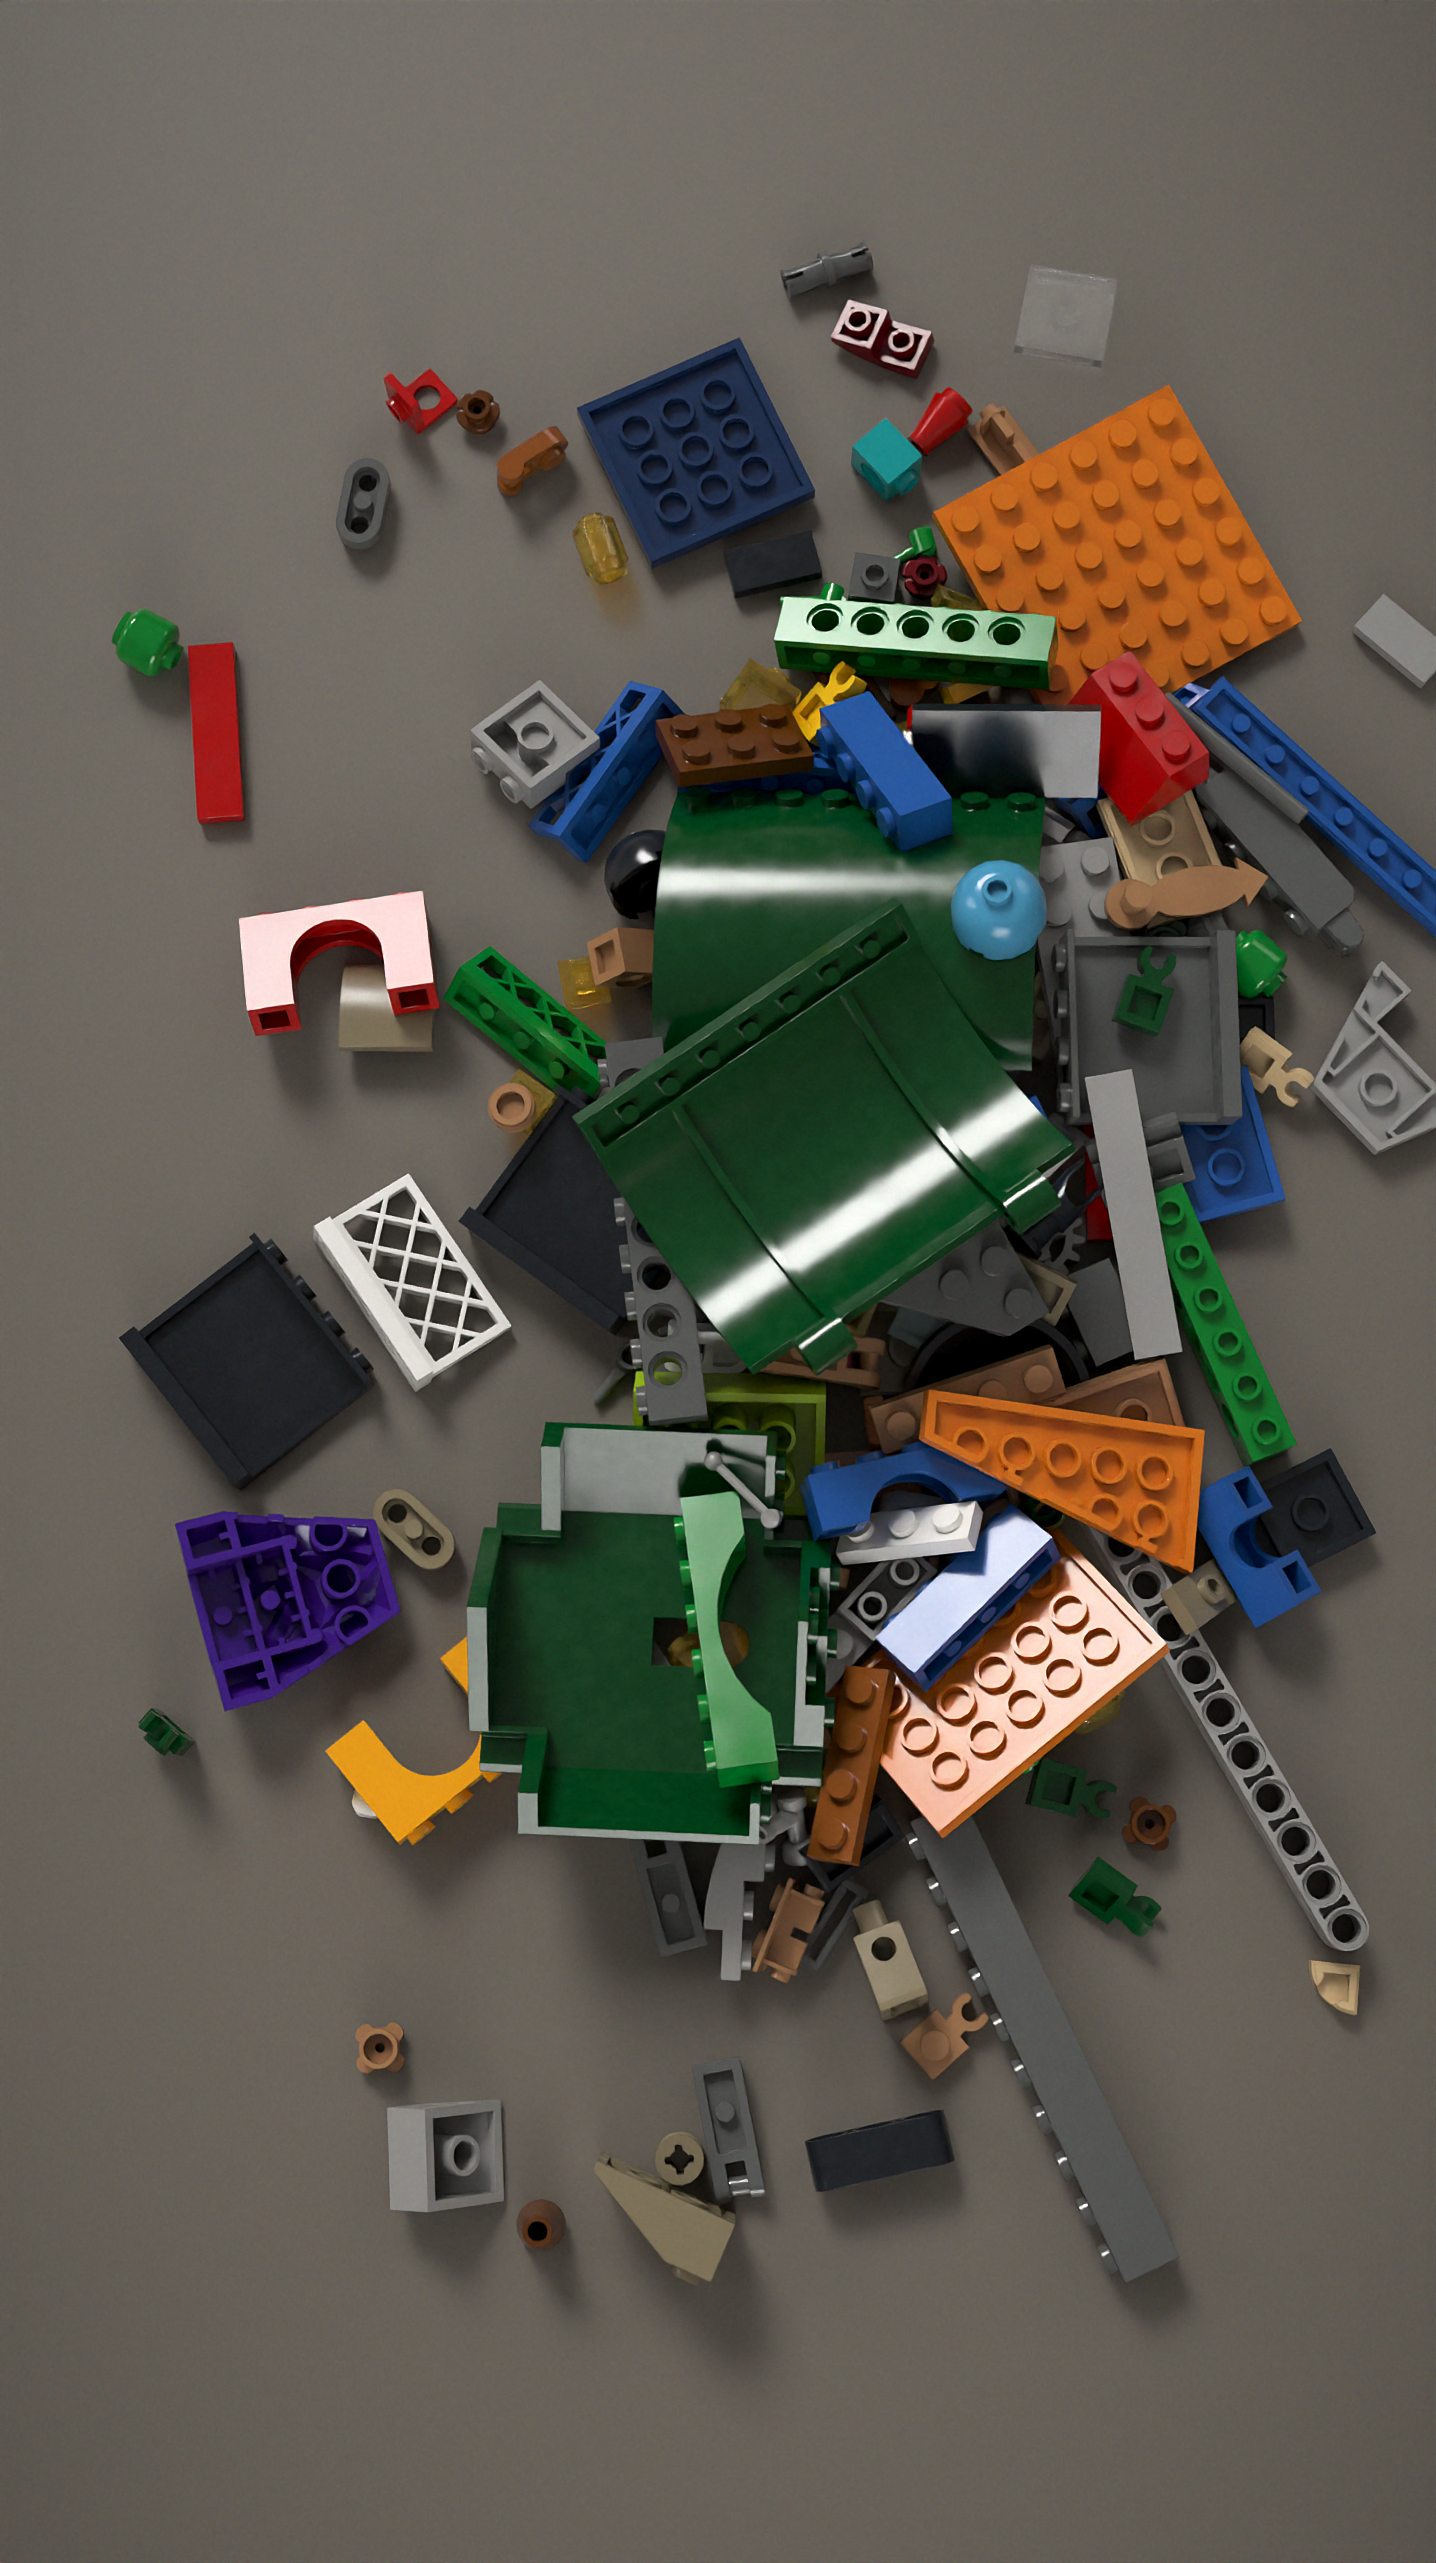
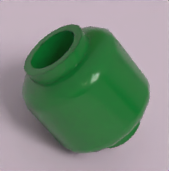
[112,608,184,677]
[1236,929,1287,998]

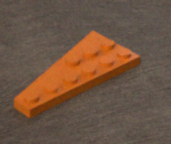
[919,1389,1205,1575]

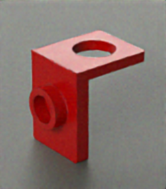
[383,369,458,435]

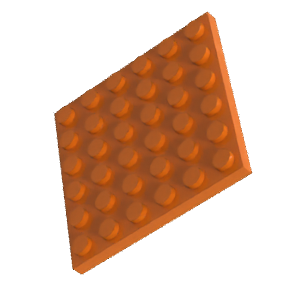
[931,384,1302,705]

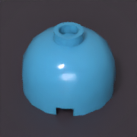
[950,860,1047,960]

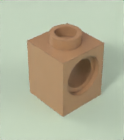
[586,927,654,989]

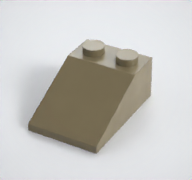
[593,2152,736,2285]

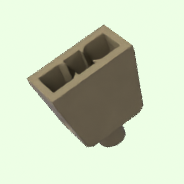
[853,1900,928,2022]

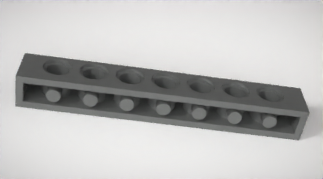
[597,1037,708,1427]

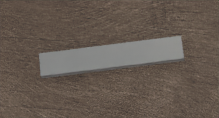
[1085,1069,1183,1360]

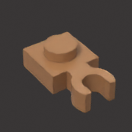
[899,1992,989,2080]

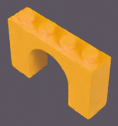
[325,1637,503,1845]

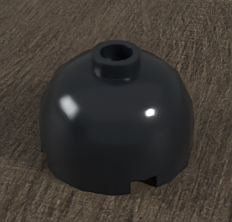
[604,830,666,919]

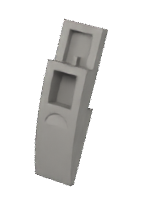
[825,1556,938,1695]
[703,1793,777,1981]

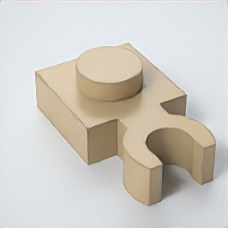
[1240,1026,1315,1107]

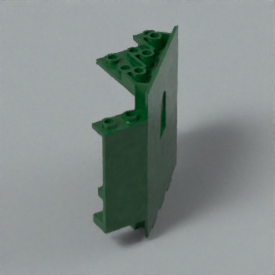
[466,1422,840,1845]

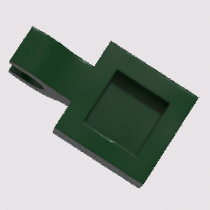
[1068,1857,1162,1938]

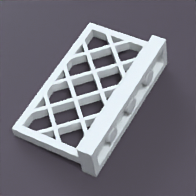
[313,1173,511,1392]

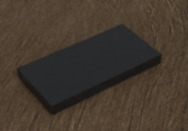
[912,704,1101,798]

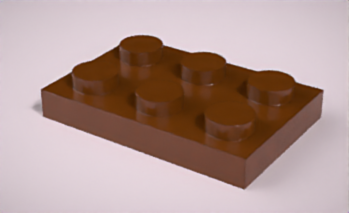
[655,704,814,788]

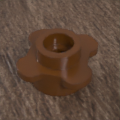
[1122,1797,1177,1852]

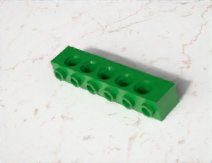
[774,597,1058,690]
[1154,1182,1297,1467]

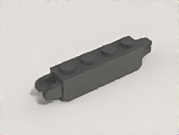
[1191,756,1365,958]

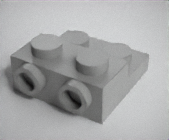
[470,680,600,809]

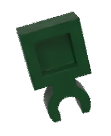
[1111,946,1176,1037]
[138,1708,195,1756]
[1025,1758,1117,1818]

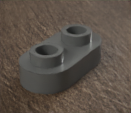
[336,458,391,550]

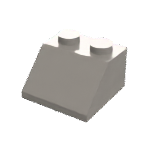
[387,2100,504,2212]

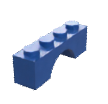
[799,1441,1007,1542]

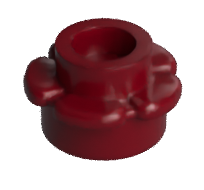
[902,555,947,599]

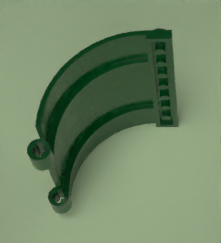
[652,787,1046,1071]
[572,897,1076,1376]

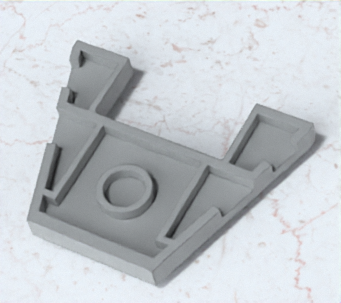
[1310,961,1436,1155]

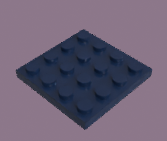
[577,337,815,569]

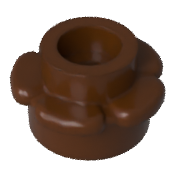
[456,390,500,435]

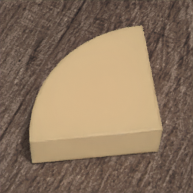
[1308,1960,1360,2015]

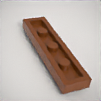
[807,1665,897,1866]

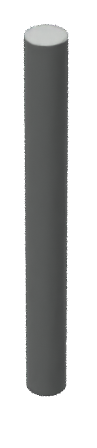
[1165,692,1310,824]

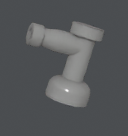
[759,1789,811,1866]

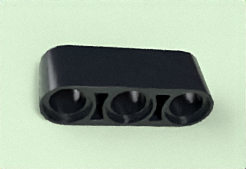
[805,2110,955,2192]

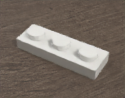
[836,1501,983,1565]

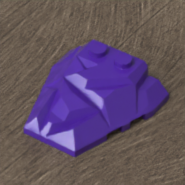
[175,1511,401,1712]

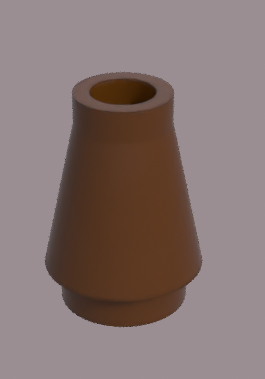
[517,2199,566,2250]

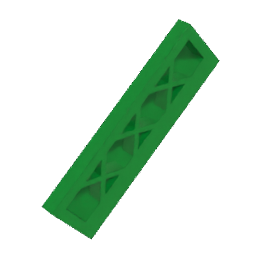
[443,946,607,1100]

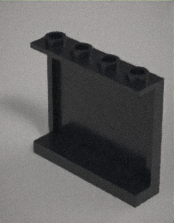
[458,1084,663,1336]
[119,1233,375,1490]

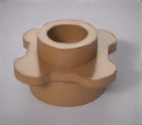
[355,2022,405,2074]

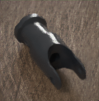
[1005,1160,1104,1260]

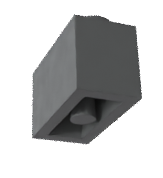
[1059,1258,1134,1373]

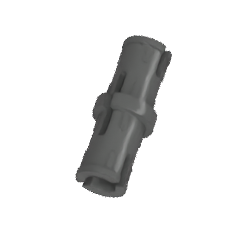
[780,241,873,299]

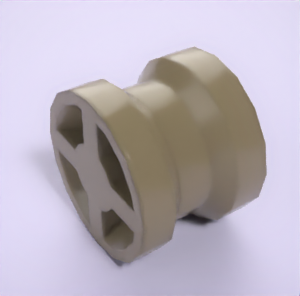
[655,2131,705,2186]

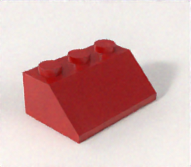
[1067,651,1209,827]

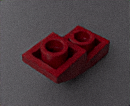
[830,299,935,379]

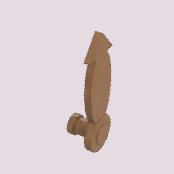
[1104,858,1269,931]

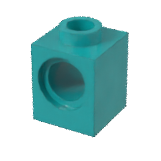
[851,418,922,502]

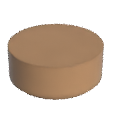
[488,1083,537,1133]

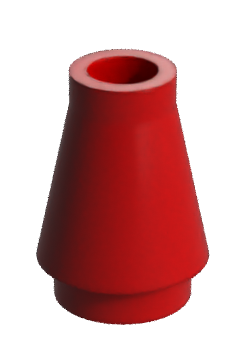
[907,387,973,456]

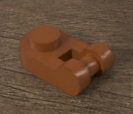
[497,426,568,496]

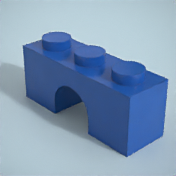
[1197,1466,1322,1628]

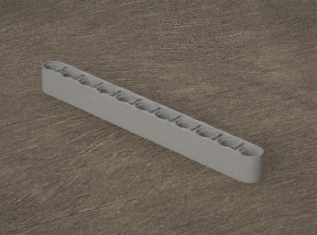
[1077,1520,1369,1951]

